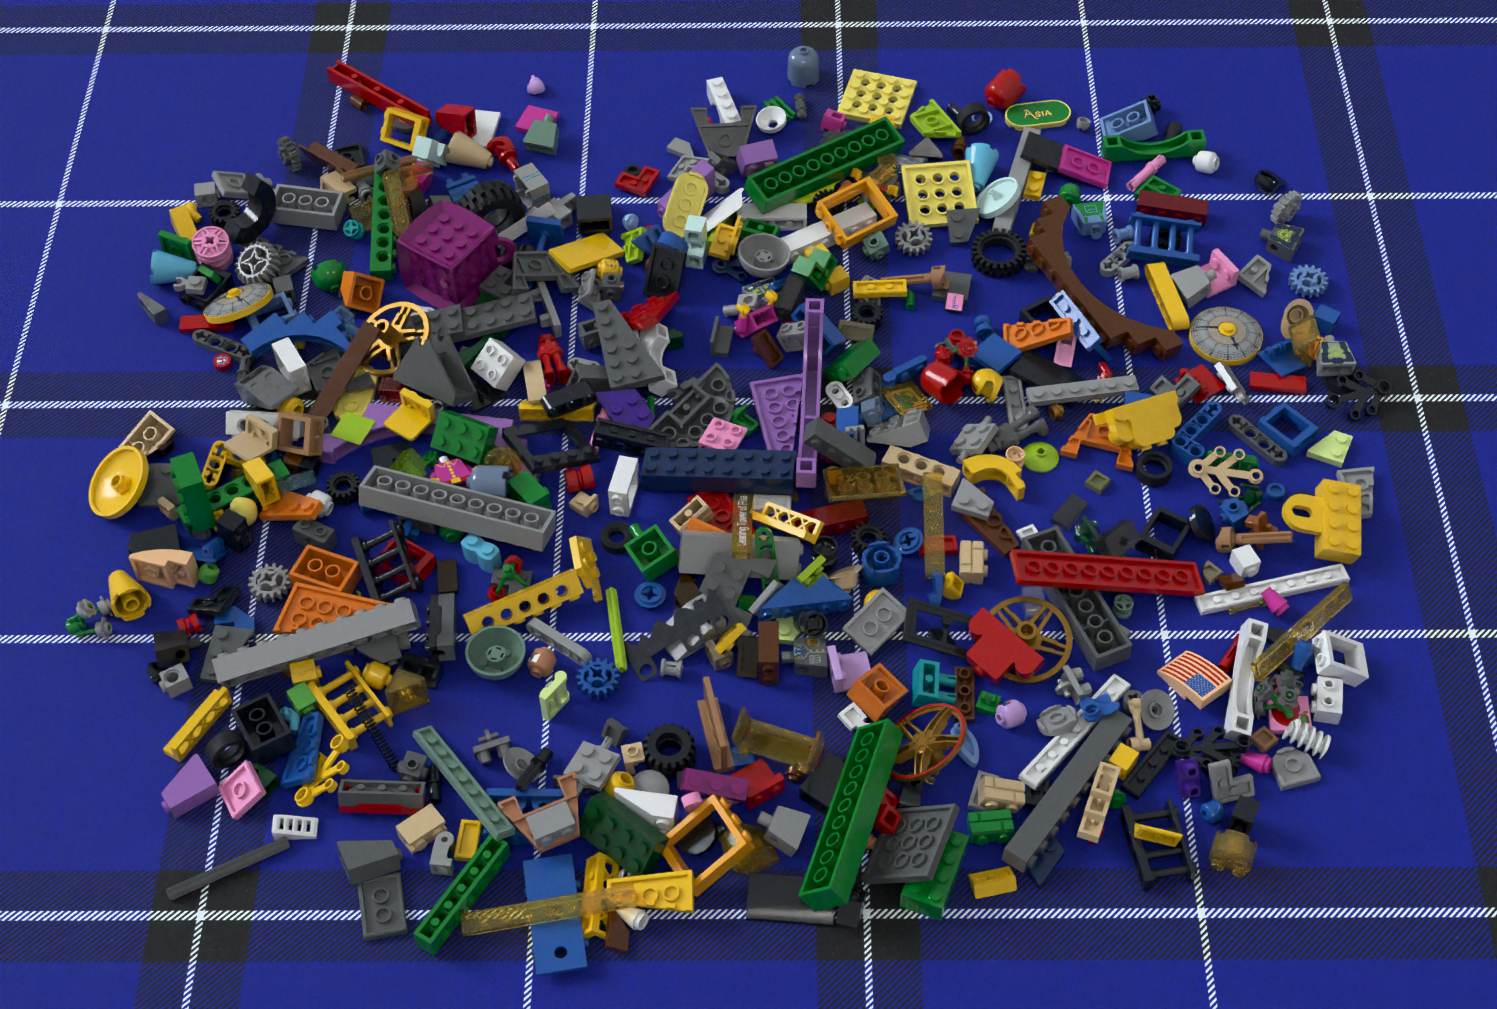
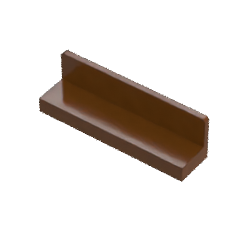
[298,141,361,174]

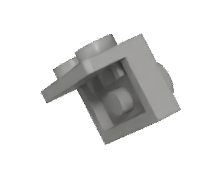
[578,268,602,312]

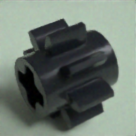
[1141,94,1161,114]

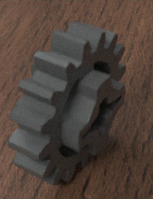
[277,135,302,173]

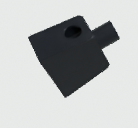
[153,630,202,669]

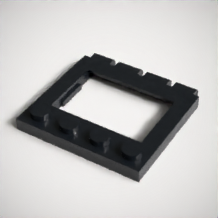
[502,418,601,475]

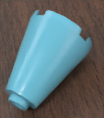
[965,143,999,192]
[150,249,199,285]

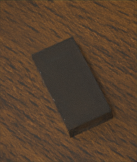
[1050,494,1088,532]

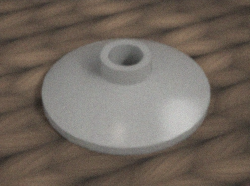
[1140,689,1175,730]
[503,747,541,782]

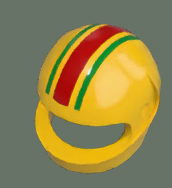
[971,368,1003,404]

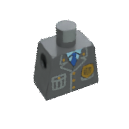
[781,634,828,678]

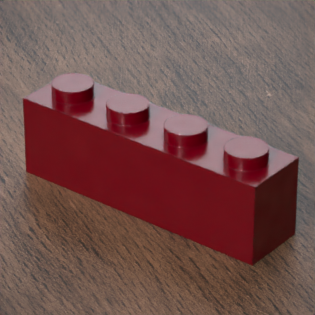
[1136,190,1209,227]
[788,498,868,543]

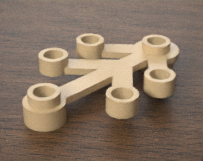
[1188,446,1264,498]

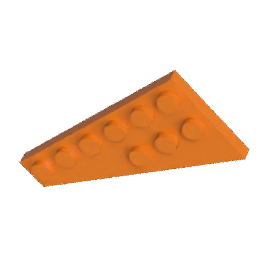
[273,582,392,635]

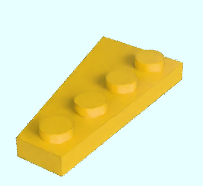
[607,870,695,914]

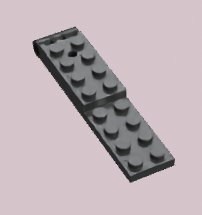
[378,291,537,361]

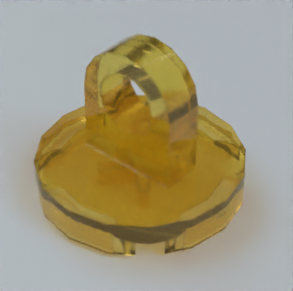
[483,446,522,477]

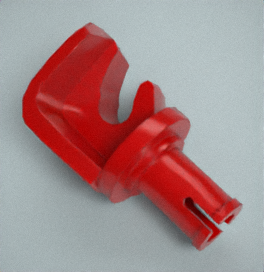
[487,136,521,174]

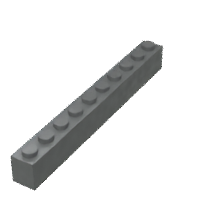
[1001,710,1133,873]

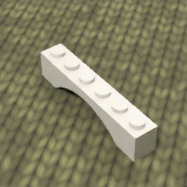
[1224,618,1268,741]

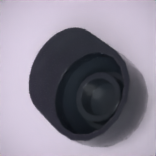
[1254,169,1286,194]

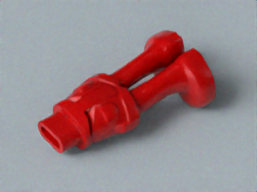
[537,334,572,386]

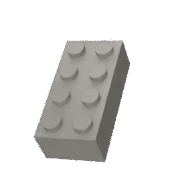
[271,184,347,231]

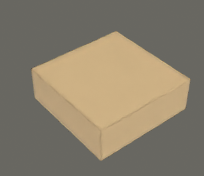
[157,496,179,521]

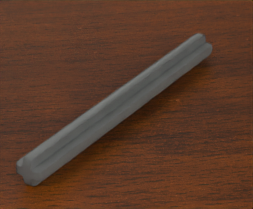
[166,837,290,900]

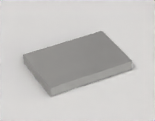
[842,587,906,657]

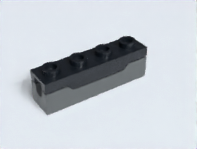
[425,593,457,662]

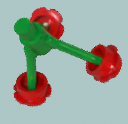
[487,555,544,602]

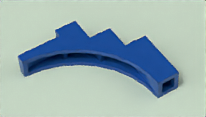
[240,310,350,359]

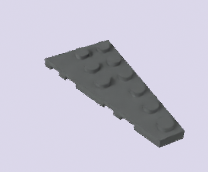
[592,299,665,391]

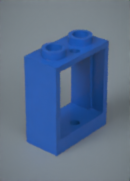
[1257,402,1319,459]

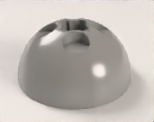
[738,233,791,278]

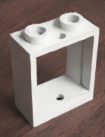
[272,337,312,396]
[608,455,640,517]
[1312,630,1369,687]

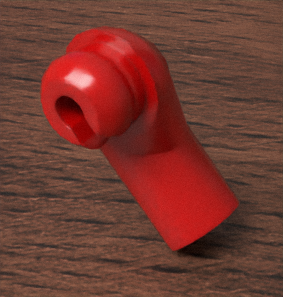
[1097,362,1113,379]

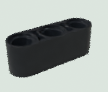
[540,381,597,418]

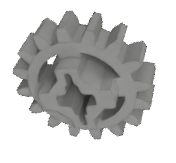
[1270,190,1303,224]
[894,220,932,256]
[248,563,292,603]

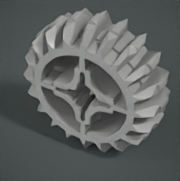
[234,241,282,285]

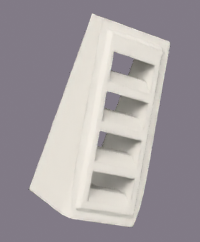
[272,815,319,840]

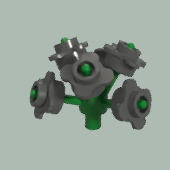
[1252,670,1303,720]

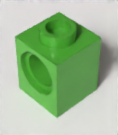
[286,681,318,718]

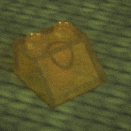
[718,824,780,874]

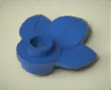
[1080,692,1120,722]

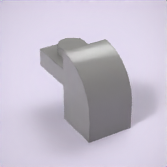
[549,192,577,230]

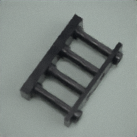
[351,519,424,603]
[1119,798,1197,891]

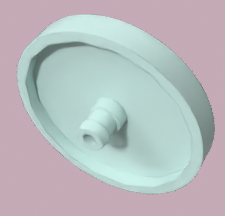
[976,177,1021,219]

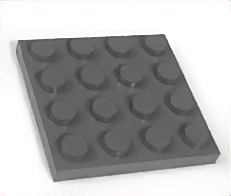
[861,804,960,885]

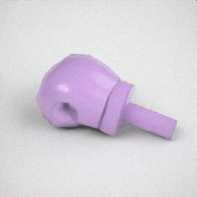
[527,75,545,95]

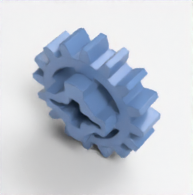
[1288,264,1328,298]

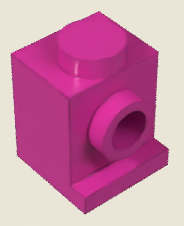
[820,108,847,131]

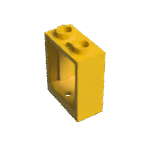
[380,107,430,151]

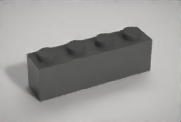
[803,417,876,479]

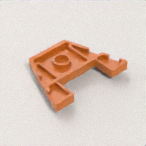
[1060,413,1133,472]

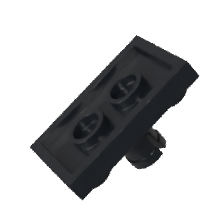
[643,242,688,304]

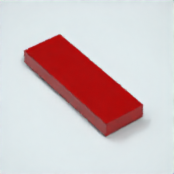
[179,315,235,333]
[1249,371,1306,395]

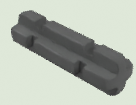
[794,93,807,120]

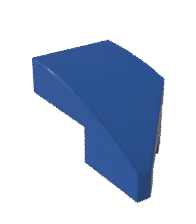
[926,571,943,606]

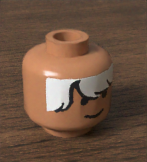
[527,647,557,678]

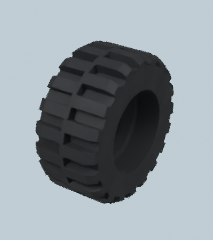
[457,180,526,234]

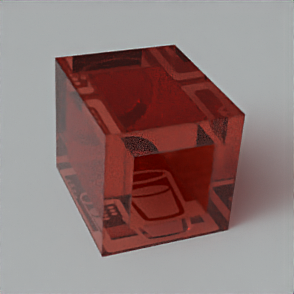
[377,376,407,403]

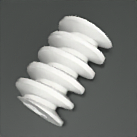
[1282,718,1331,760]

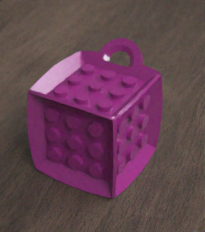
[397,200,516,309]

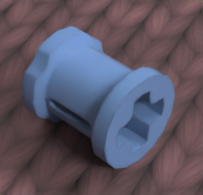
[1112,225,1134,244]

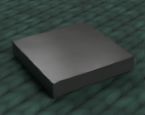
[932,271,972,304]

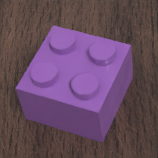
[736,139,778,178]

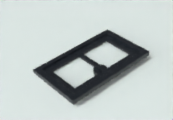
[902,597,977,660]

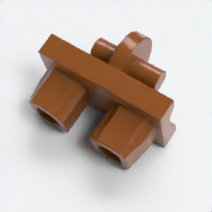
[1245,511,1278,551]

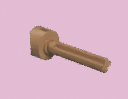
[880,265,950,290]
[1215,526,1293,553]

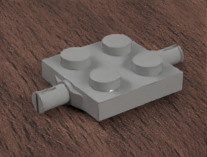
[949,416,999,464]
[563,736,621,797]

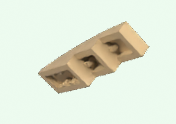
[1077,761,1121,843]

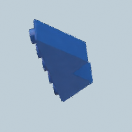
[758,576,853,621]

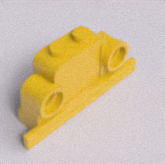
[1092,390,1182,452]

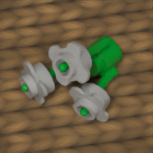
[65,596,113,640]

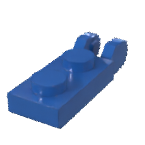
[882,354,928,391]

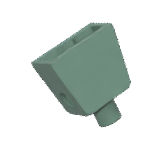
[523,114,559,156]

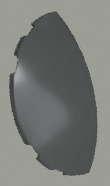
[648,362,735,448]

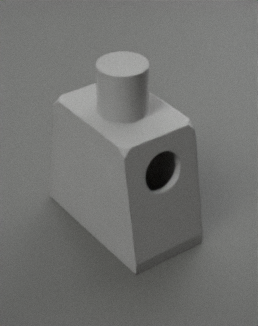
[1171,265,1217,308]
[756,806,811,857]

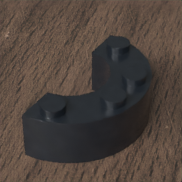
[223,172,276,244]

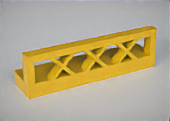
[518,400,595,421]
[749,501,824,544]
[163,686,232,762]
[581,852,619,940]

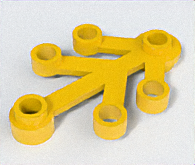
[295,734,350,808]

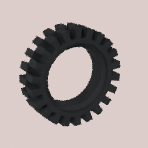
[971,228,1026,279]

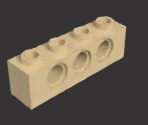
[881,445,961,498]

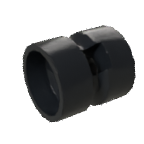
[811,536,837,572]
[793,608,828,638]

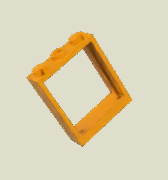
[815,176,898,250]
[662,794,755,897]

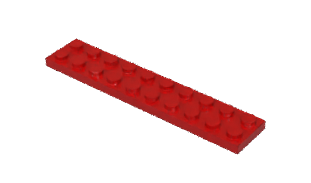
[1009,549,1205,597]

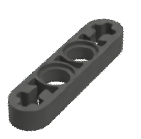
[192,329,255,364]
[1227,414,1287,467]

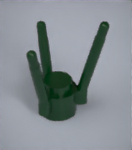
[1217,484,1263,513]

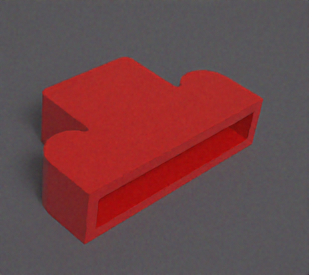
[967,607,1044,685]

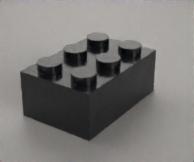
[231,692,297,765]

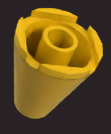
[108,570,151,621]

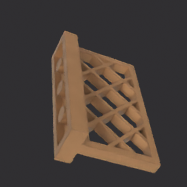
[697,676,735,774]

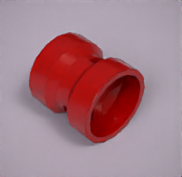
[176,613,202,637]

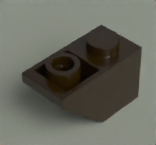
[674,573,702,608]

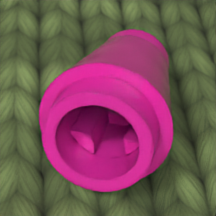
[1261,587,1290,617]
[1240,752,1273,774]

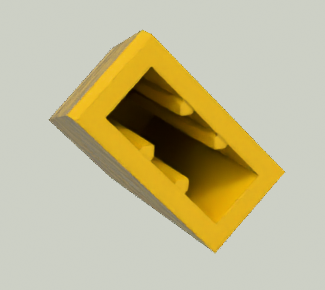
[169,204,197,242]
[242,457,281,507]

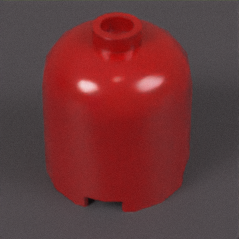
[984,68,1026,110]
[920,361,967,406]

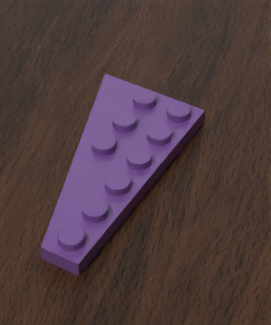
[749,373,803,451]

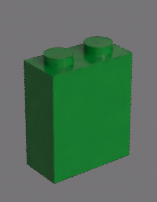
[824,338,881,383]

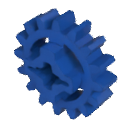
[576,658,620,700]

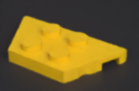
[569,536,603,603]

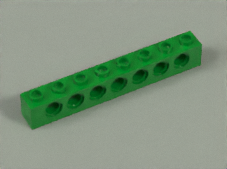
[370,164,400,281]

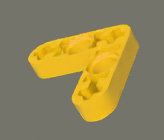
[201,440,266,490]

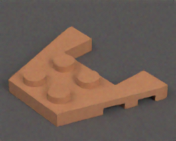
[497,771,580,853]

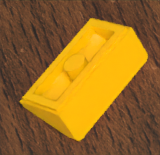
[1134,823,1182,847]
[968,866,1017,899]

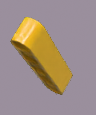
[1145,262,1190,331]

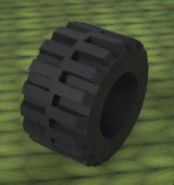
[643,723,696,781]

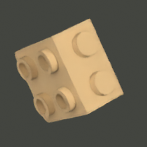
[224,413,278,462]

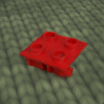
[1173,364,1225,404]

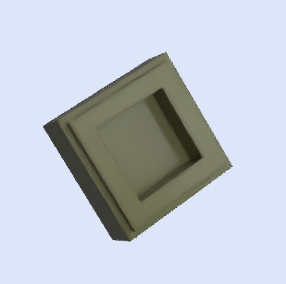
[1084,470,1111,495]

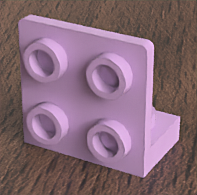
[827,645,871,693]

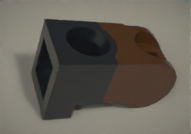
[283,452,322,480]

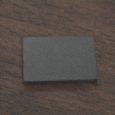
[357,872,408,942]

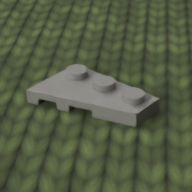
[1336,466,1374,519]

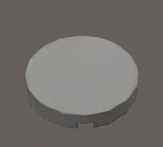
[1036,705,1078,736]

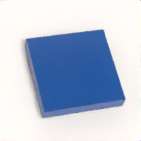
[971,333,1022,374]

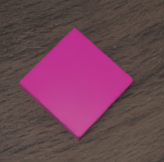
[515,105,559,133]

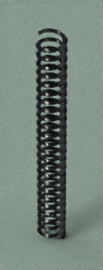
[344,685,399,772]

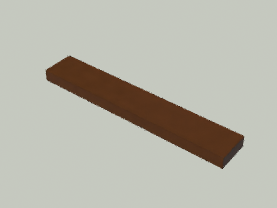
[308,320,381,419]

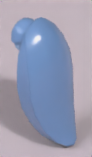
[950,723,979,768]

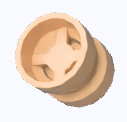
[1006,446,1025,470]

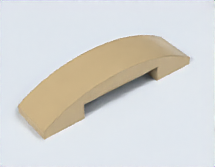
[523,360,546,404]

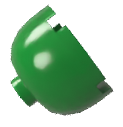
[310,259,347,293]

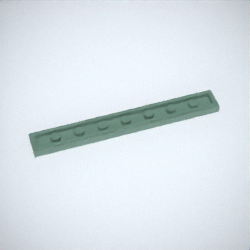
[413,725,515,841]

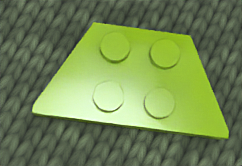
[910,99,962,138]

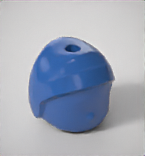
[1200,800,1225,823]

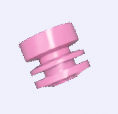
[192,226,234,271]

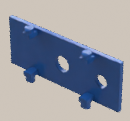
[523,853,589,976]

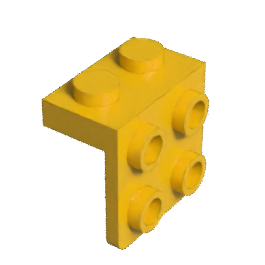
[708,215,743,261]
[384,388,436,441]

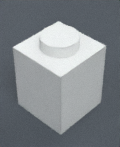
[1229,544,1261,578]

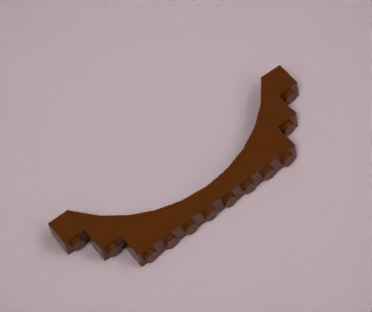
[1025,195,1183,362]

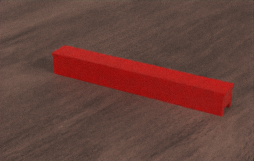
[326,60,433,127]

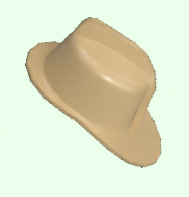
[1281,299,1314,342]
[827,565,862,594]

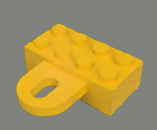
[1282,479,1361,565]

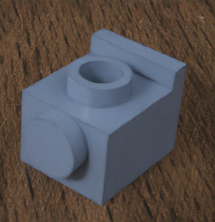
[861,396,886,428]

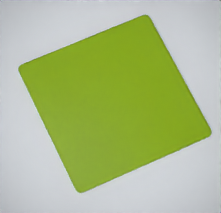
[331,412,376,445]

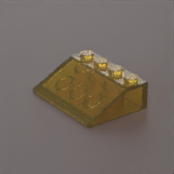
[823,463,906,502]

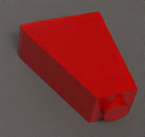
[435,104,477,138]

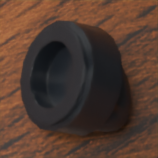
[146,662,167,684]

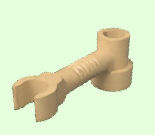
[1126,698,1151,752]

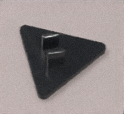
[471,380,508,413]

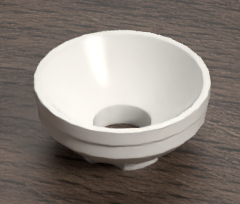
[756,106,786,133]

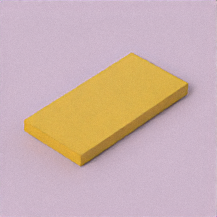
[548,233,625,274]

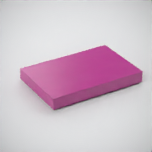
[1058,144,1112,189]

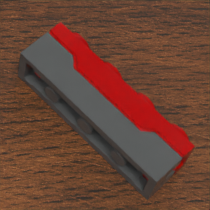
[338,779,427,815]

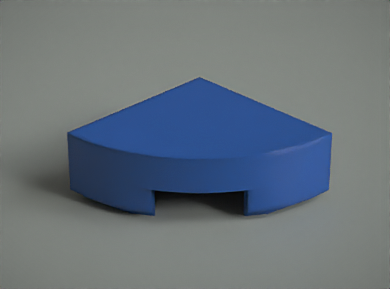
[906,484,932,504]

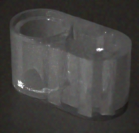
[1021,586,1046,621]

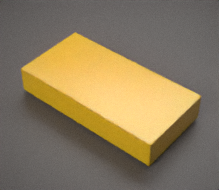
[454,819,483,862]

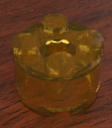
[1208,830,1258,877]

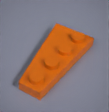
[1003,317,1074,352]

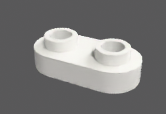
[826,381,855,409]

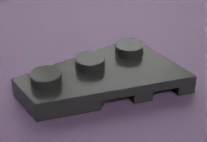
[200,625,255,684]

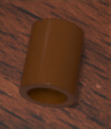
[349,94,368,111]

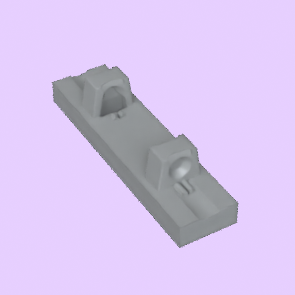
[531,281,562,338]

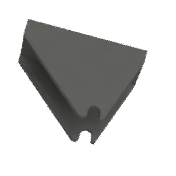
[393,332,476,406]

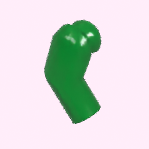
[900,289,915,310]

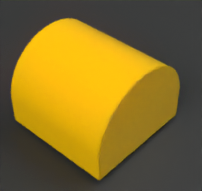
[942,571,965,600]

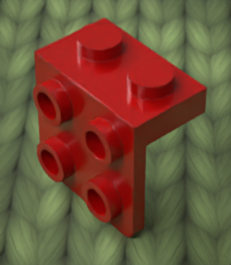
[730,759,785,810]

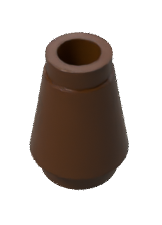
[951,136,967,159]

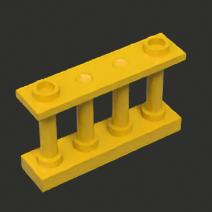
[307,660,393,751]

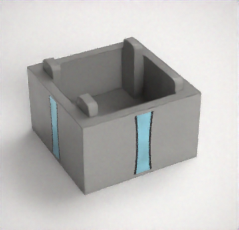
[513,162,551,211]

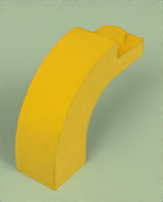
[962,454,1026,501]

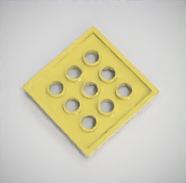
[837,69,917,129]
[901,160,979,228]

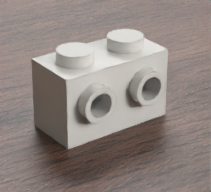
[1310,676,1343,725]

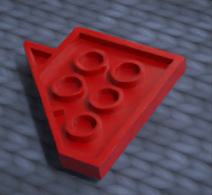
[620,291,680,331]

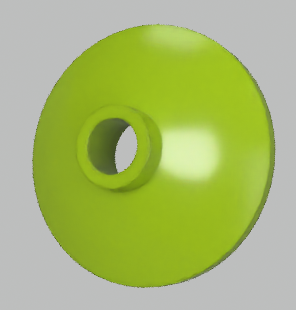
[1023,442,1059,473]

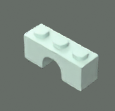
[412,135,450,168]
[684,215,708,269]

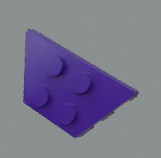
[595,388,656,448]

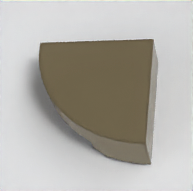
[1203,560,1223,586]

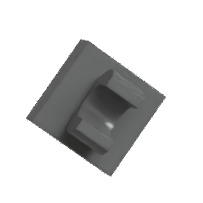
[601,717,629,747]

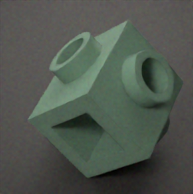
[861,231,890,261]

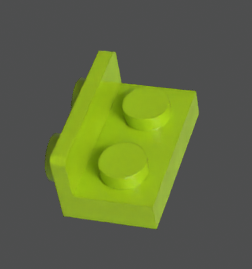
[796,555,828,589]

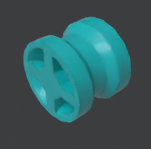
[343,220,365,240]

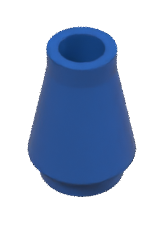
[1291,639,1315,671]

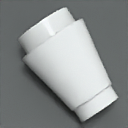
[616,904,649,930]

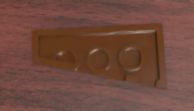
[955,487,1020,558]

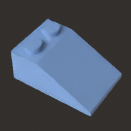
[1099,99,1158,141]

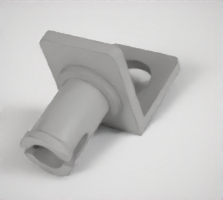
[723,292,759,317]

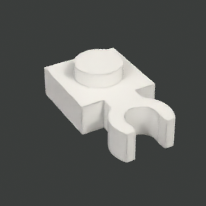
[837,702,869,731]

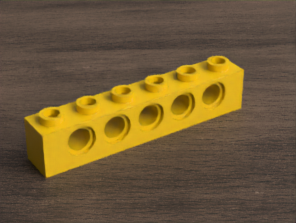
[463,569,584,636]

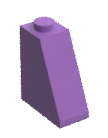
[161,754,220,819]

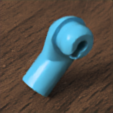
[279,707,300,735]

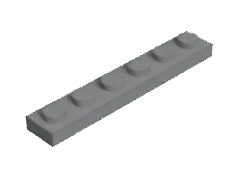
[1026,375,1139,406]

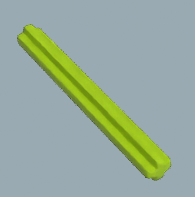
[605,587,628,673]

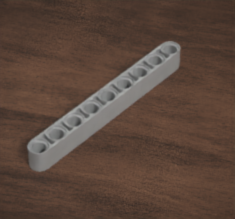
[992,127,1041,233]

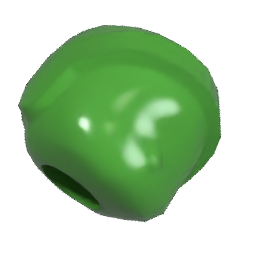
[198,563,220,585]

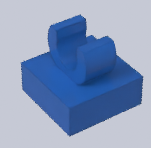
[403,518,420,543]

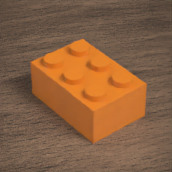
[288,544,363,594]

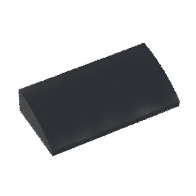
[746,873,834,926]

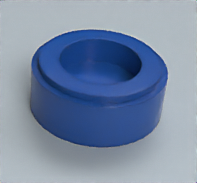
[1265,483,1286,502]

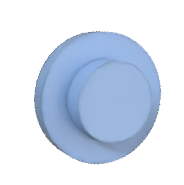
[622,214,639,231]

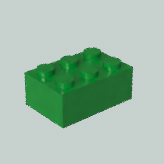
[430,410,499,464]

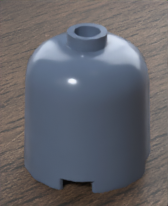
[787,46,820,88]
[466,465,513,499]

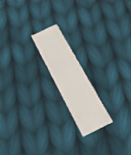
[497,201,556,249]

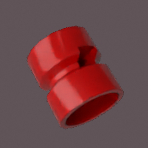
[563,464,595,494]

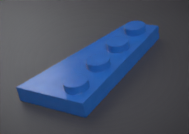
[280,711,324,789]

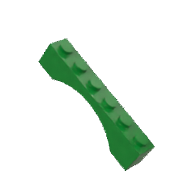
[1100,129,1207,162]

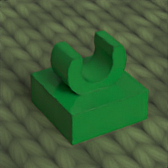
[975,691,1001,717]

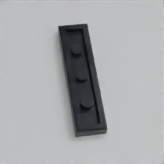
[1120,729,1182,800]

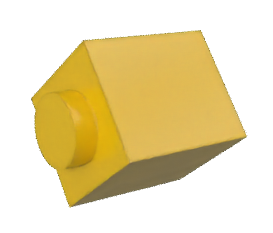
[1108,743,1139,781]

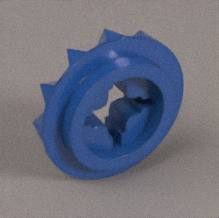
[893,527,924,556]
[634,582,666,610]

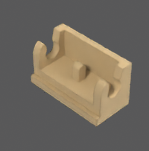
[320,171,357,204]

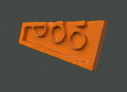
[258,488,324,521]

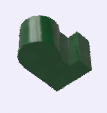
[253,764,280,799]

